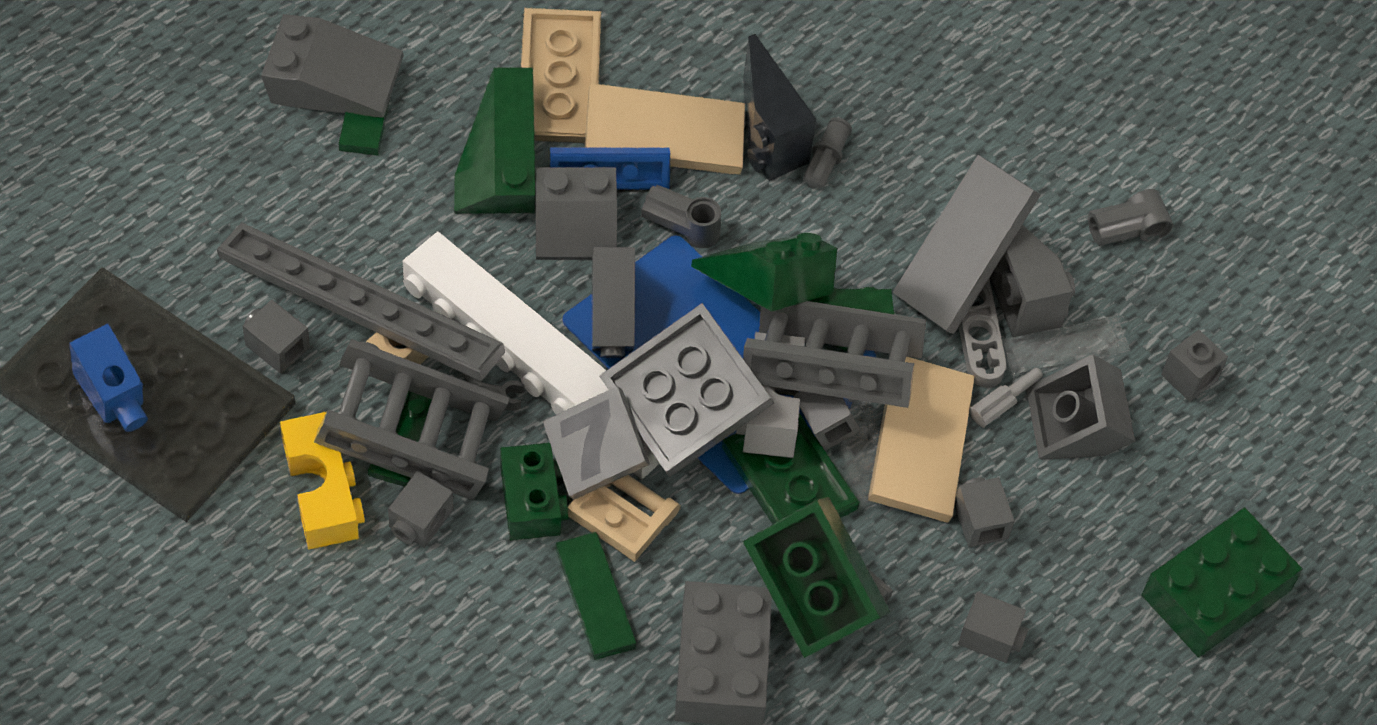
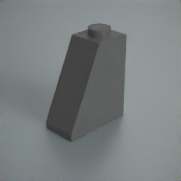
[591,247,635,358]

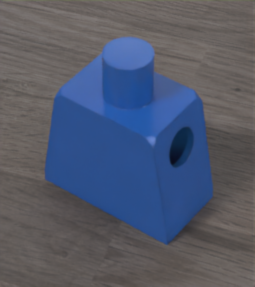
[70,324,148,432]

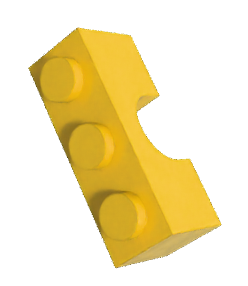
[280,412,365,550]

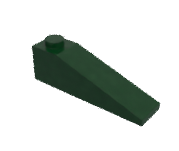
[454,67,535,214]

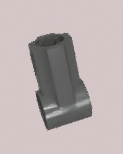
[641,185,721,248]
[1087,189,1173,246]

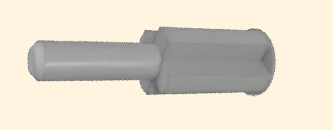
[969,368,1043,428]

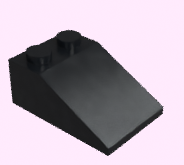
[743,34,816,181]

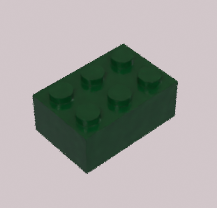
[742,497,890,658]
[1142,507,1303,658]

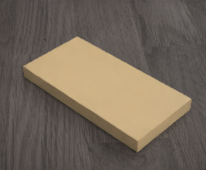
[521,8,601,143]
[585,83,745,174]
[868,357,975,523]

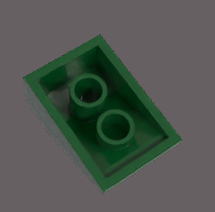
[691,233,838,312]

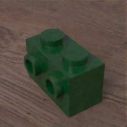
[500,443,568,541]

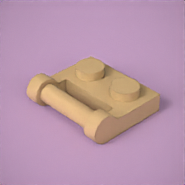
[568,475,680,562]

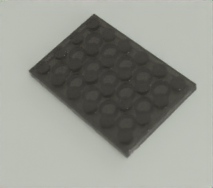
[0,267,296,523]

